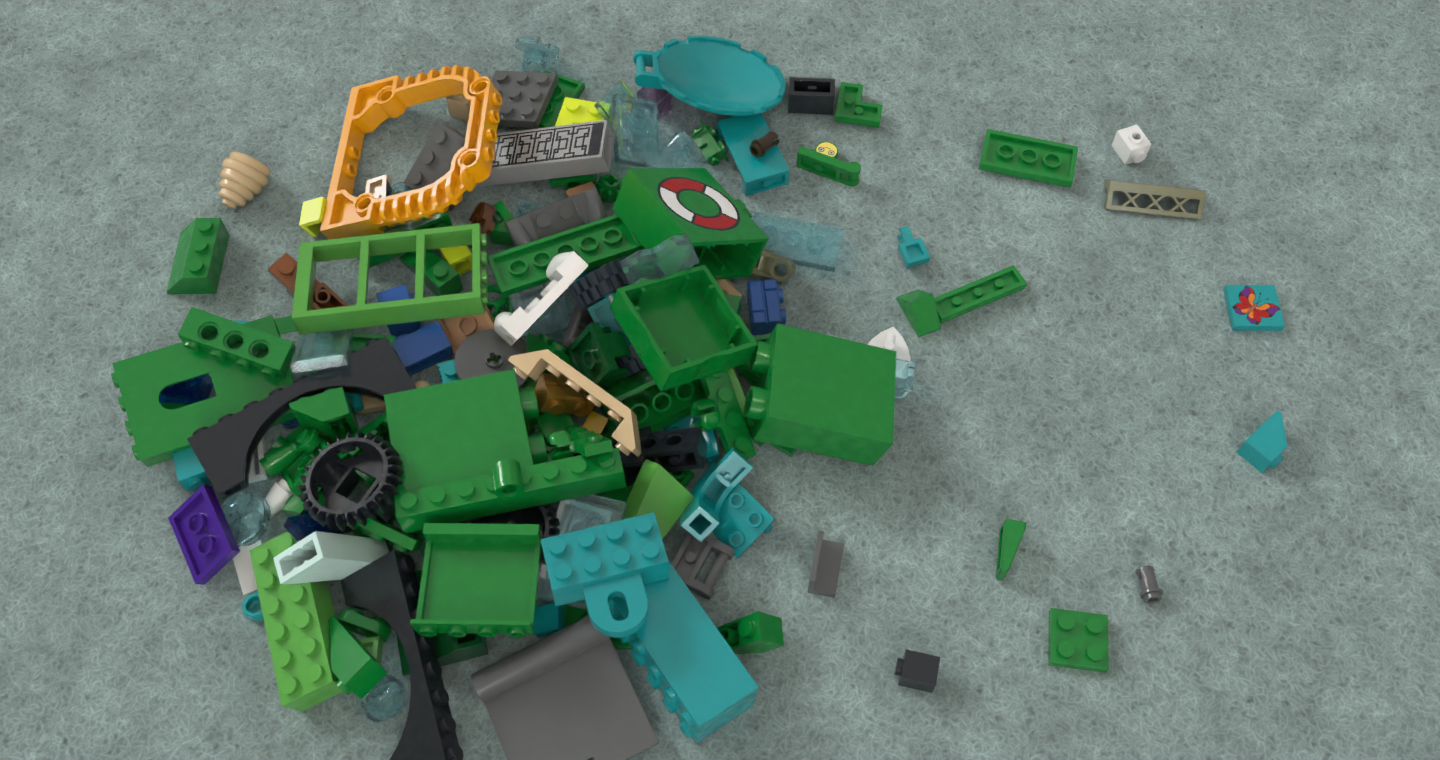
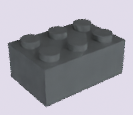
[403,121,466,211]

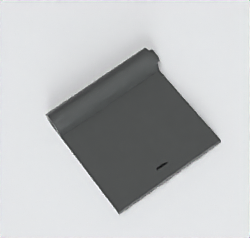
[471,615,659,760]

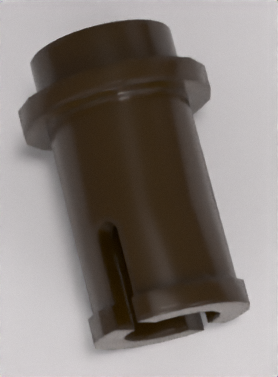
[749,131,779,157]

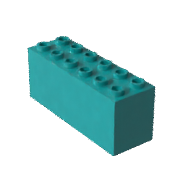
[608,560,759,744]

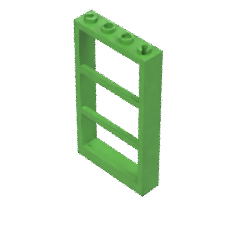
[292,223,489,335]

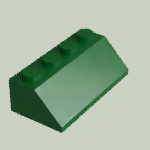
[601,369,706,432]

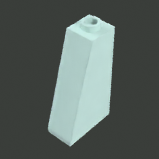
[273,531,389,584]

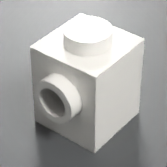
[1111,125,1151,165]

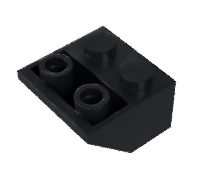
[788,76,835,115]

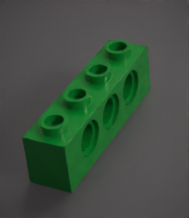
[178,307,297,378]

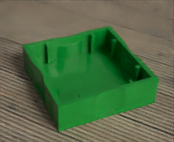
[609,264,758,391]

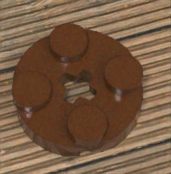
[467,201,496,248]

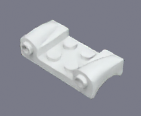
[494,251,589,346]

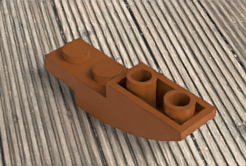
[268,252,349,332]

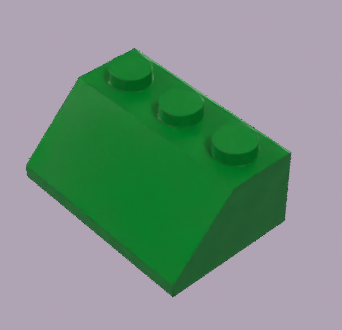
[166,218,230,294]

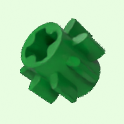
[595,174,621,203]

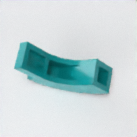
[680,447,753,542]

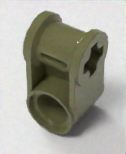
[752,249,796,281]

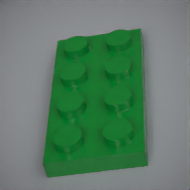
[979,129,1078,188]

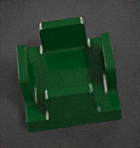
[567,322,631,395]

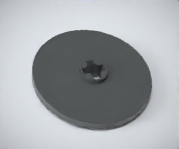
[455,329,530,389]

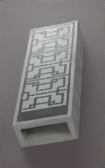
[477,120,615,187]

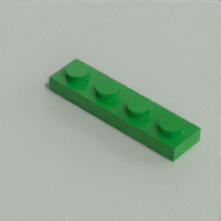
[934,265,1027,324]

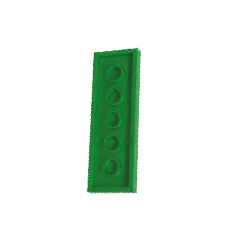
[488,214,645,299]

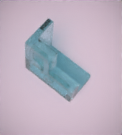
[620,234,699,285]

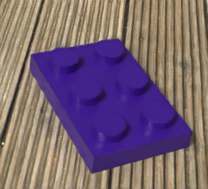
[168,485,240,585]

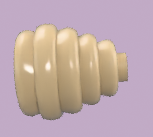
[218,151,270,209]

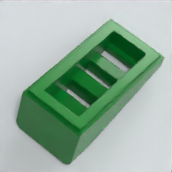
[996,519,1027,580]

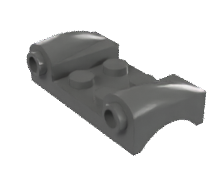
[504,187,607,247]

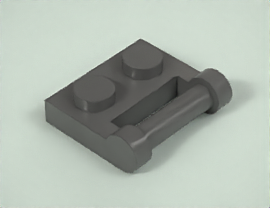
[671,532,735,600]

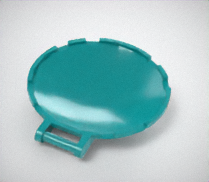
[633,36,786,116]

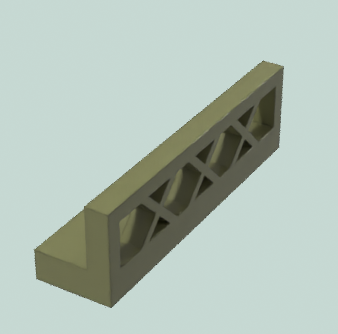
[1104,180,1206,219]

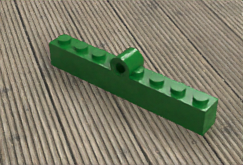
[394,447,626,534]

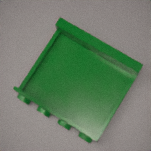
[410,523,543,638]

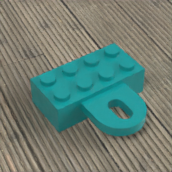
[540,512,669,638]

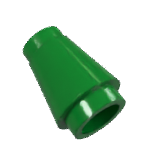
[259,441,302,477]

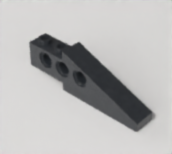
[574,426,707,484]

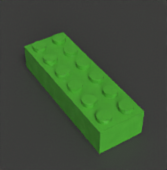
[249,526,343,712]

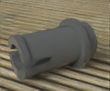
[1136,566,1163,604]

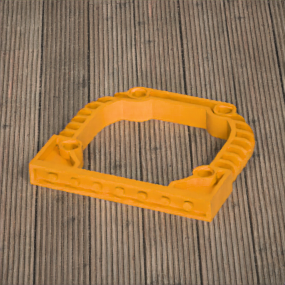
[320,65,502,240]

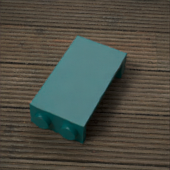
[717,113,790,197]

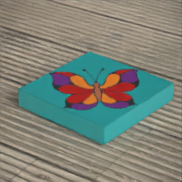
[1223,285,1285,331]

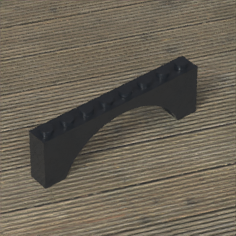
[187,336,416,500]
[341,550,464,760]

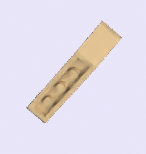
[508,349,641,457]

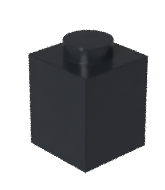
[894,649,940,693]

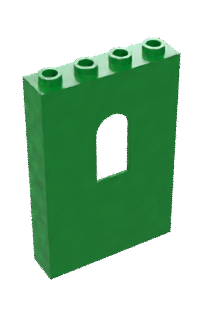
[111,315,296,467]

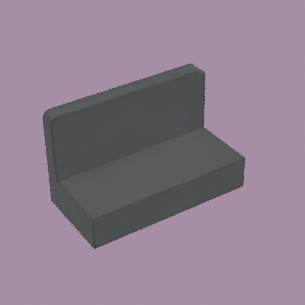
[807,531,844,598]

